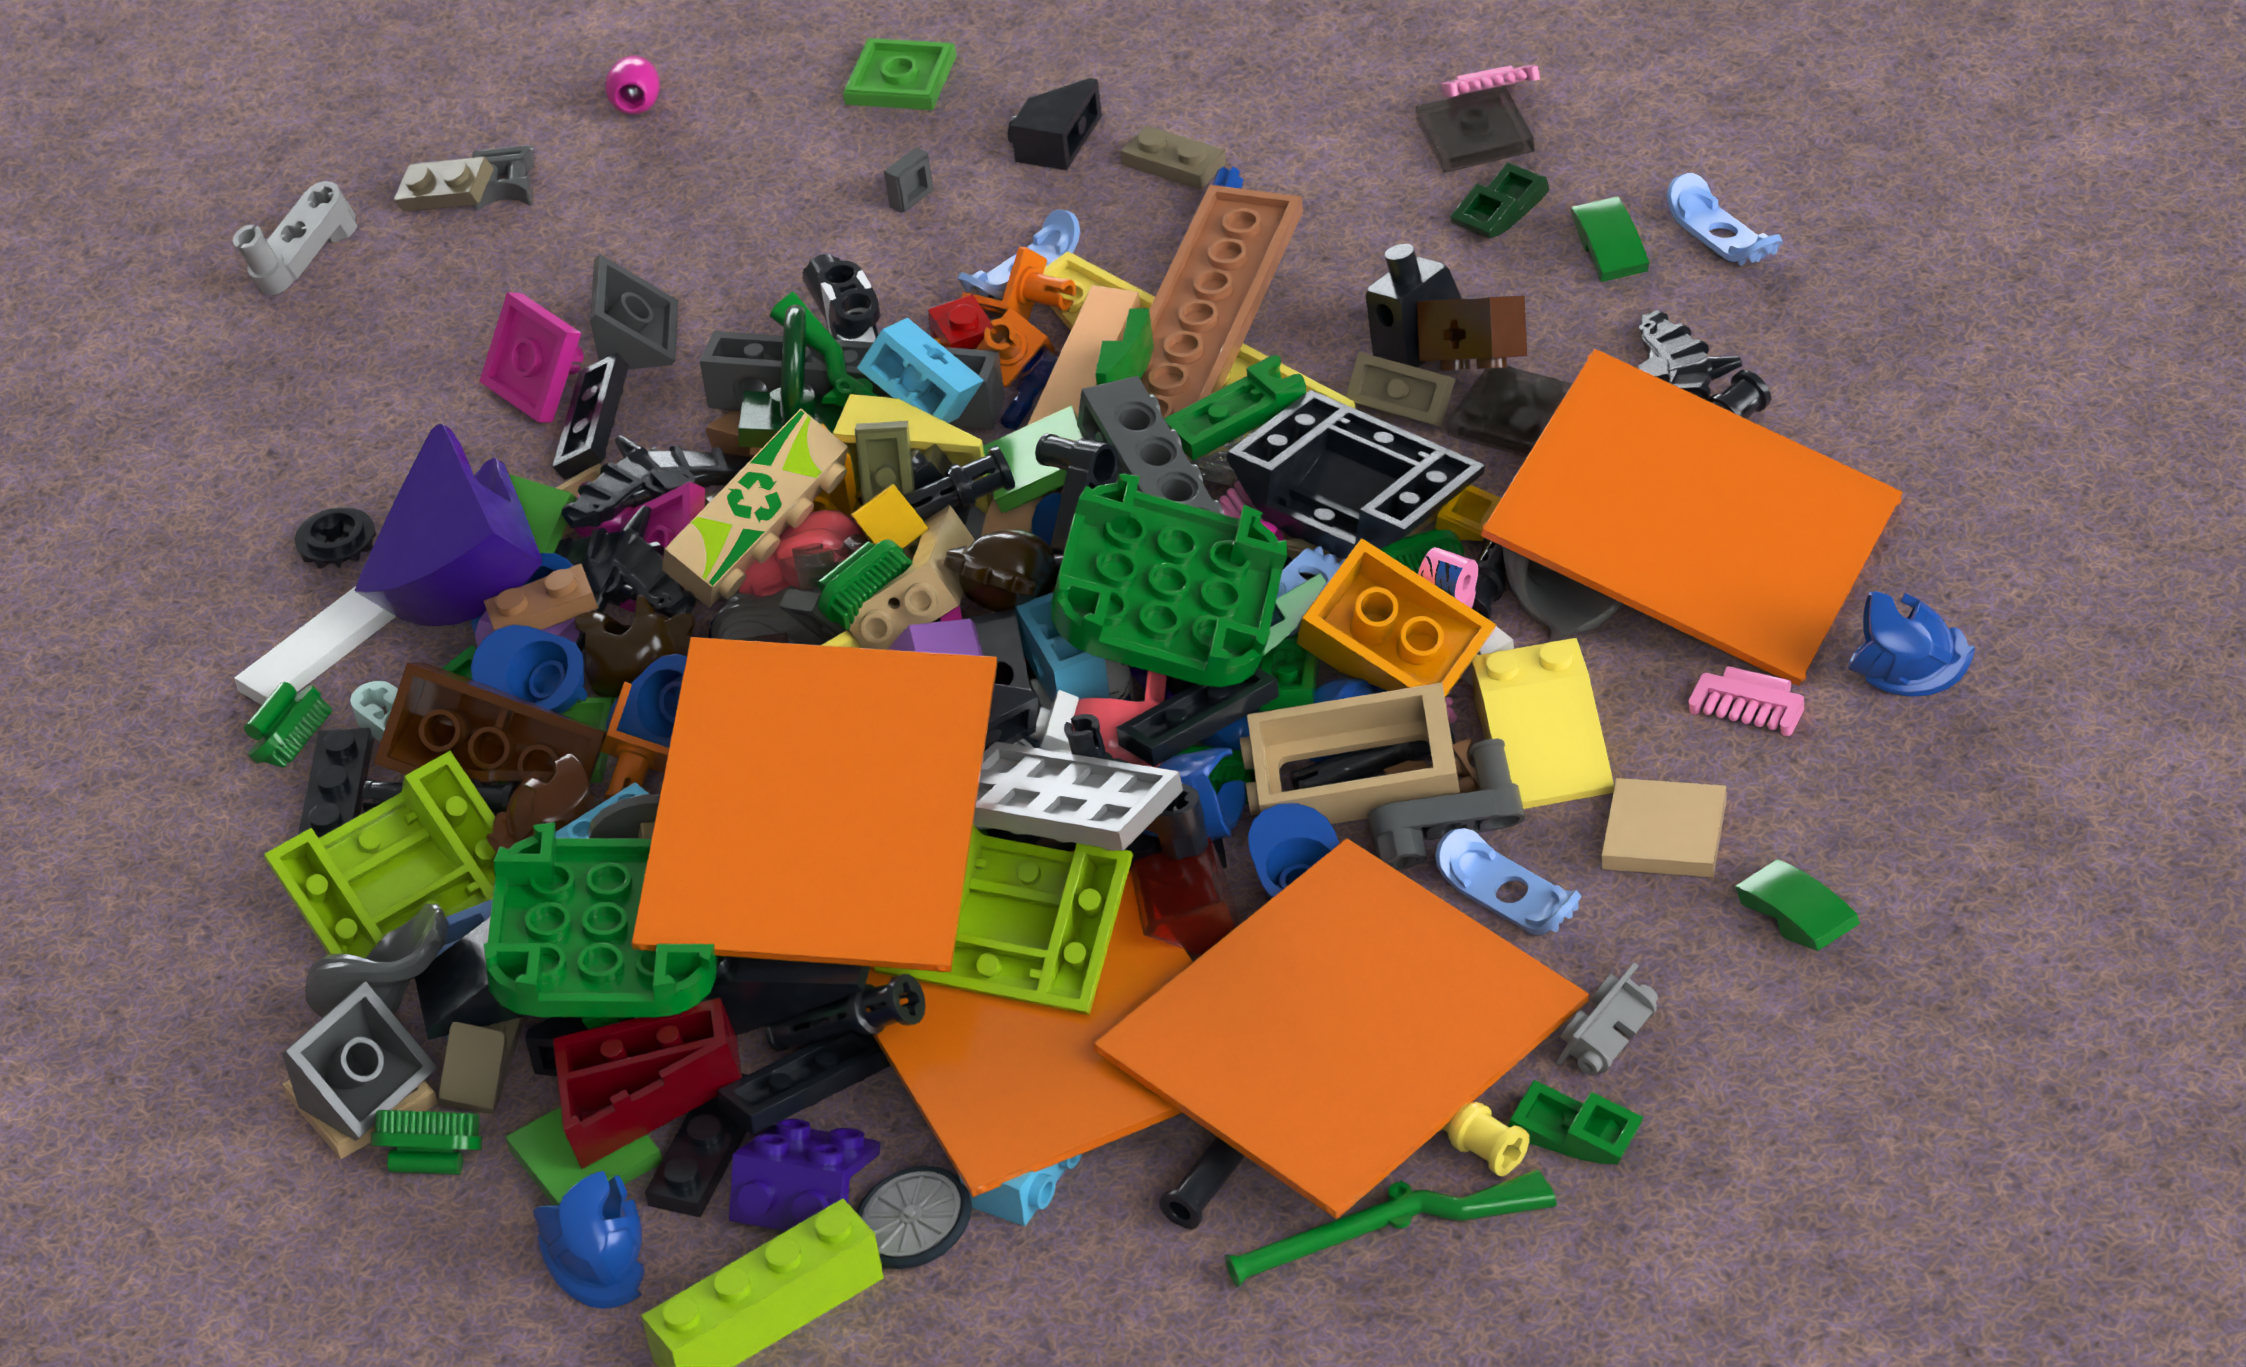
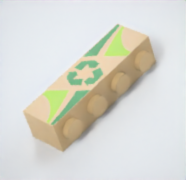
[662,409,848,609]

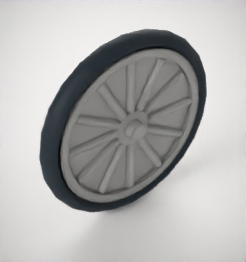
[856,1166,972,1269]

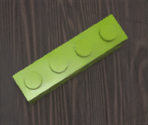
[641,1198,884,1367]

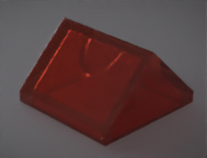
[1130,836,1240,955]

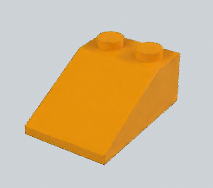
[1296,538,1496,698]

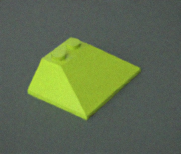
[264,751,497,958]
[874,824,1133,1015]

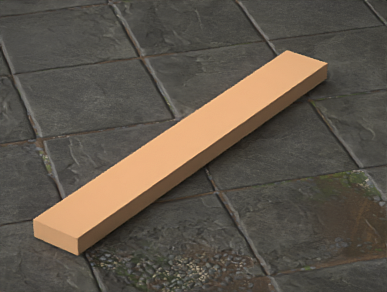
[981,285,1140,537]

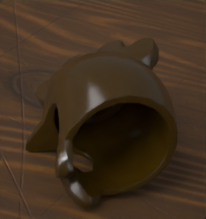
[944,529,1057,612]
[574,594,703,699]

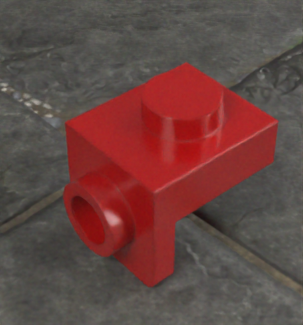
[928,294,993,350]

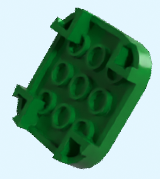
[1051,473,1287,687]
[483,822,718,1018]

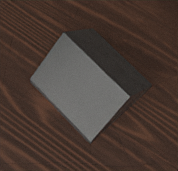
[590,254,678,370]
[282,981,438,1140]

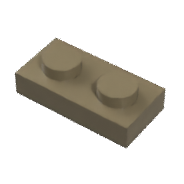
[1121,125,1226,189]
[394,157,494,211]
[1345,352,1455,427]

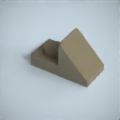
[438,1017,524,1114]

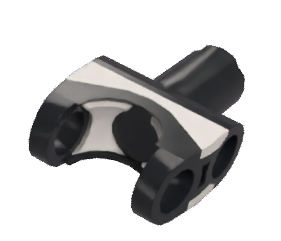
[802,254,881,342]

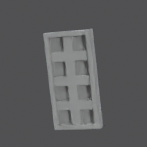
[973,741,1183,851]

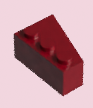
[553,998,742,1169]

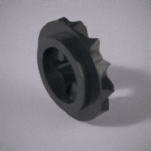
[295,507,376,569]

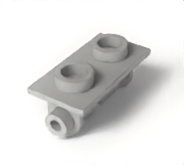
[1556,962,1658,1076]

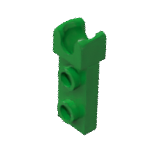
[1164,355,1307,461]
[1259,633,1320,711]

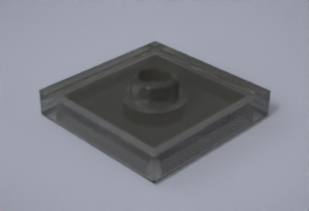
[1415,85,1535,173]

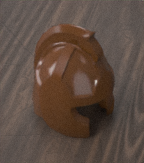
[486,753,603,853]

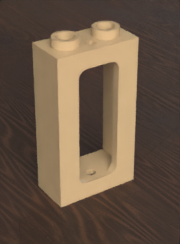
[849,505,975,650]
[1240,682,1460,824]

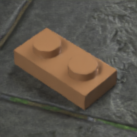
[484,563,598,631]

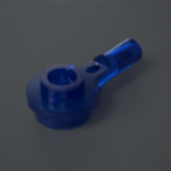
[1000,346,1060,431]

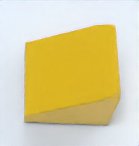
[850,484,929,549]
[1435,484,1501,541]

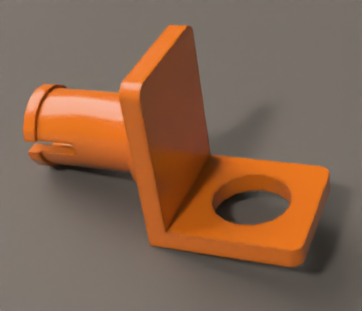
[961,246,1076,321]
[975,308,1055,388]
[600,681,669,801]

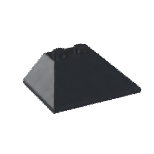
[1227,390,1485,559]

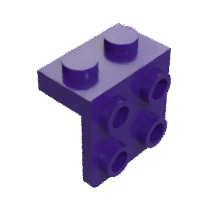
[729,1118,880,1231]

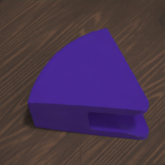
[355,424,542,626]

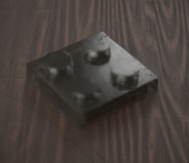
[1446,365,1573,458]

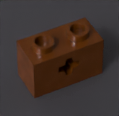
[1417,296,1527,370]

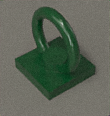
[738,304,844,448]

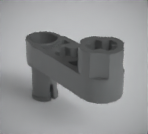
[1368,738,1525,870]

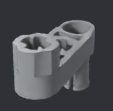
[233,181,357,295]

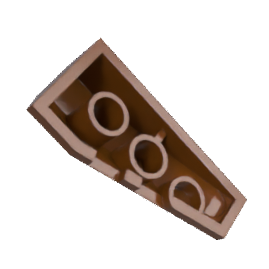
[374,662,607,783]

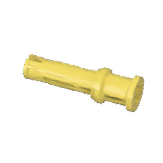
[1442,1102,1529,1176]

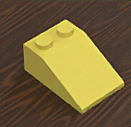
[833,394,992,514]
[1471,638,1614,809]

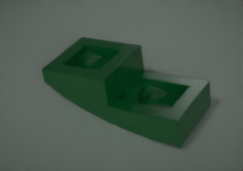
[1450,162,1550,239]

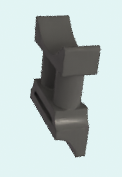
[472,145,534,211]

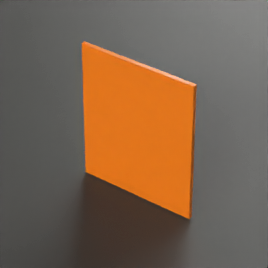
[1480,348,1903,685]
[632,637,997,972]
[1093,838,1589,1220]
[866,850,1193,1198]

